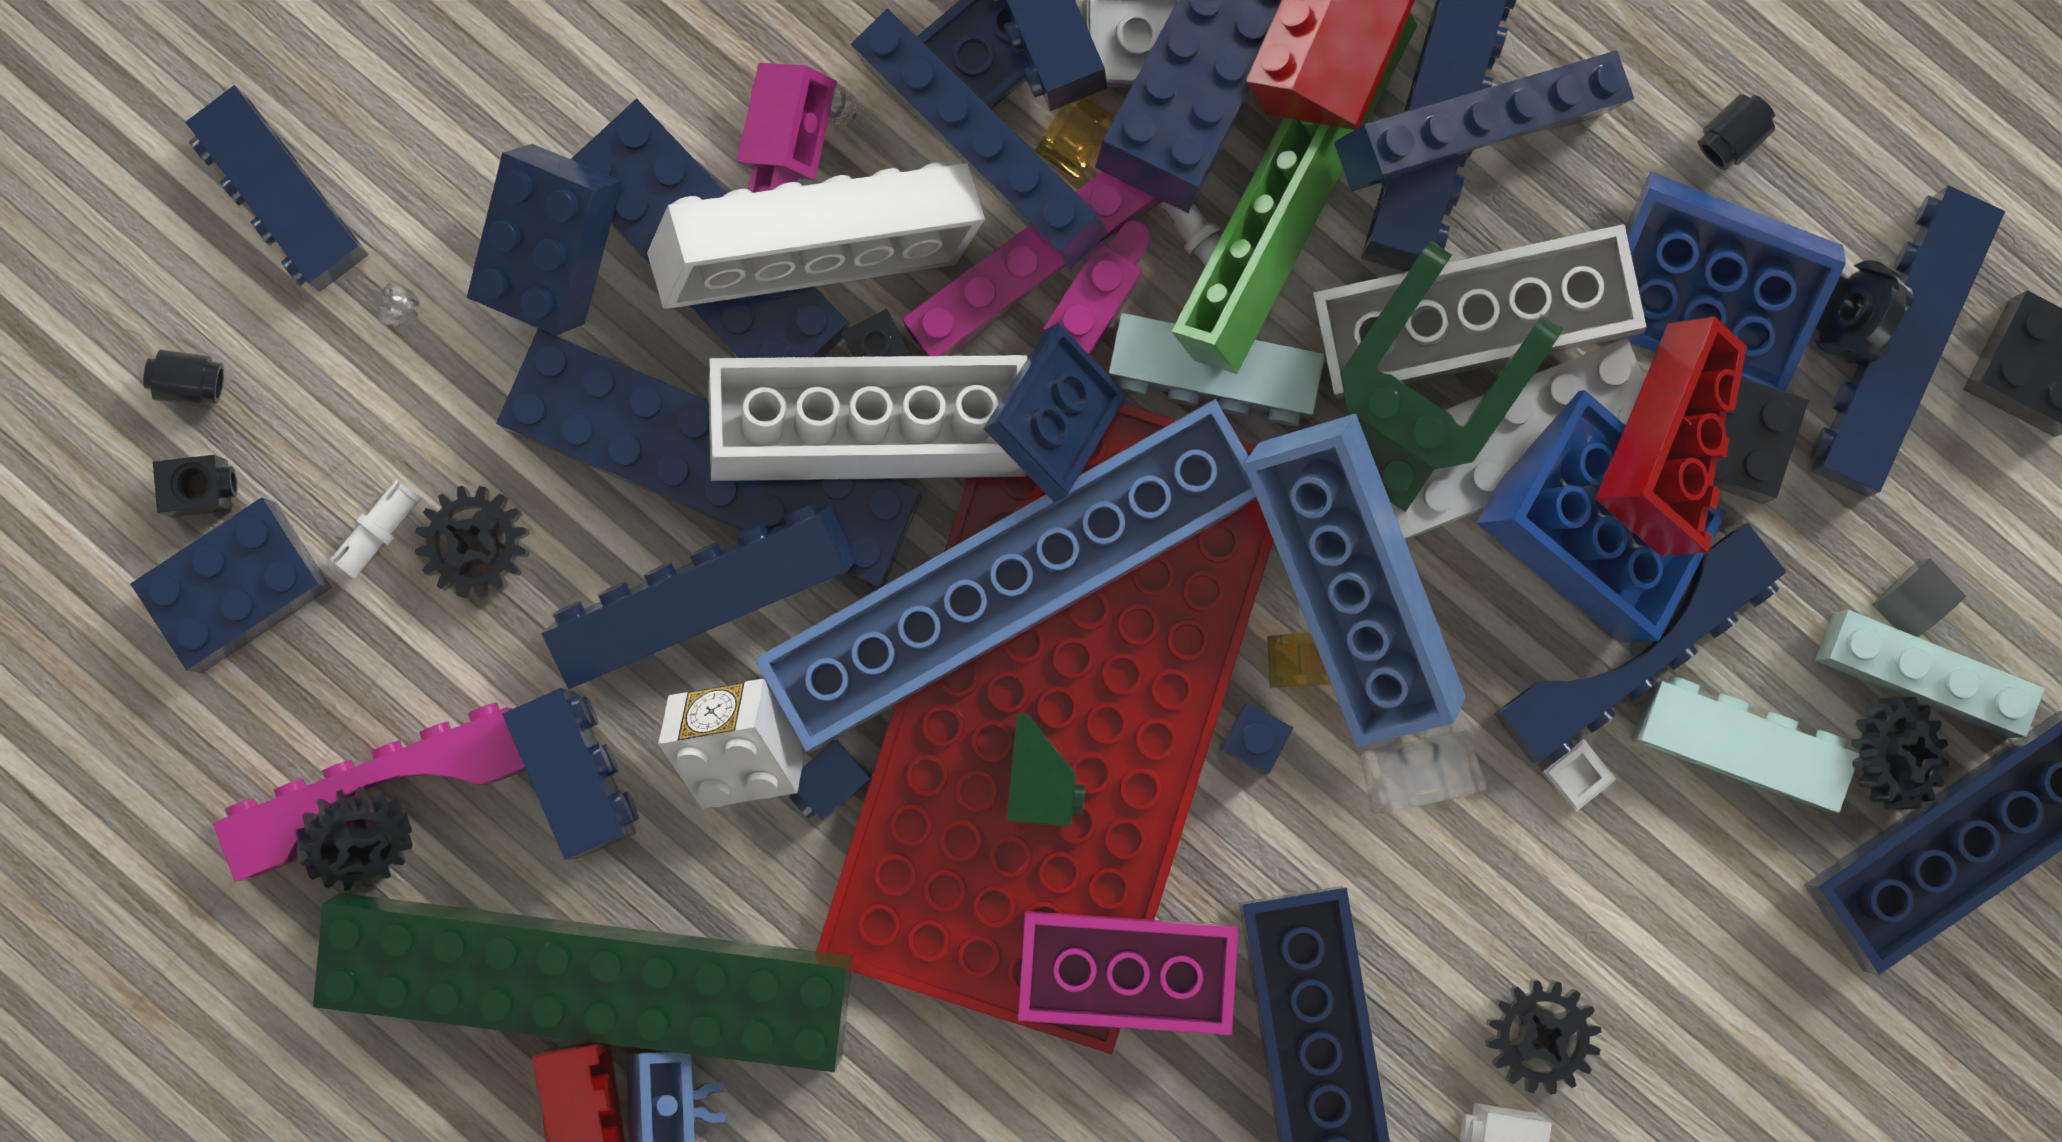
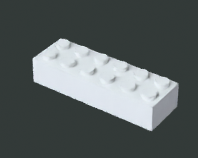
[647,162,985,309]
[1313,224,1646,399]
[1390,338,1645,540]
[708,355,1027,481]

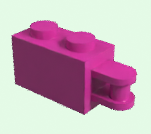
[737,63,837,193]
[1043,220,1150,356]

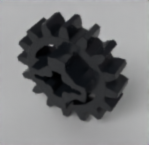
[415,486,530,598]
[1851,696,1949,810]
[295,787,413,891]
[1485,979,1602,1095]

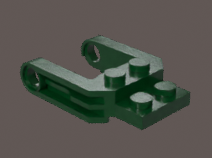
[1340,240,1563,512]

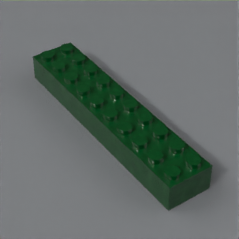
[313,893,853,1072]

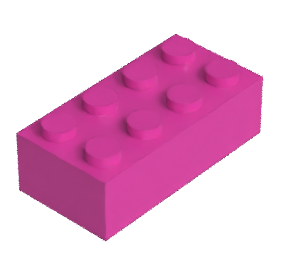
[1018,911,1239,1035]

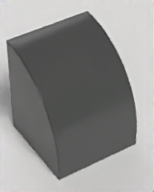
[1872,558,1966,637]

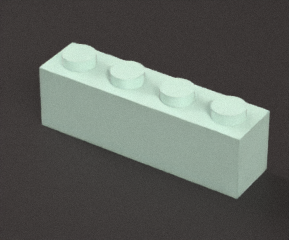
[1109,313,1325,426]
[1815,610,2045,738]
[1632,676,1860,813]

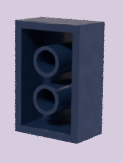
[466,144,622,336]
[130,497,332,673]
[502,688,639,860]

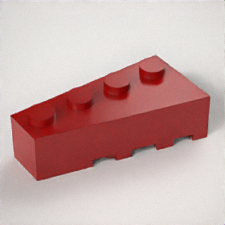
[1595,317,1747,556]
[532,1042,626,1142]

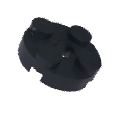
[1815,260,1913,363]

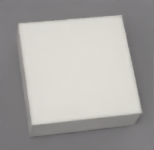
[1541,739,1616,812]

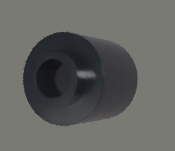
[1698,94,1775,170]
[143,349,224,407]

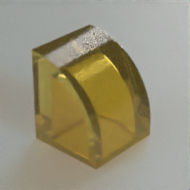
[1034,97,1116,180]
[1267,632,1331,688]

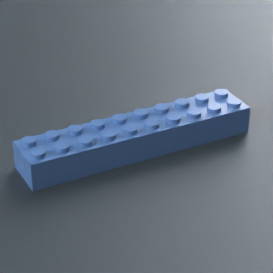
[754,399,1257,753]

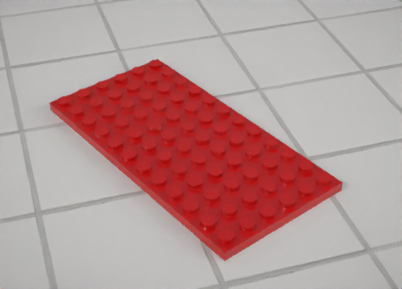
[816,403,1274,1055]

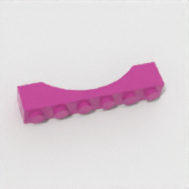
[902,172,1163,356]
[213,702,526,882]

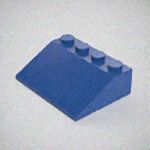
[1620,172,1846,392]
[1477,390,1726,643]

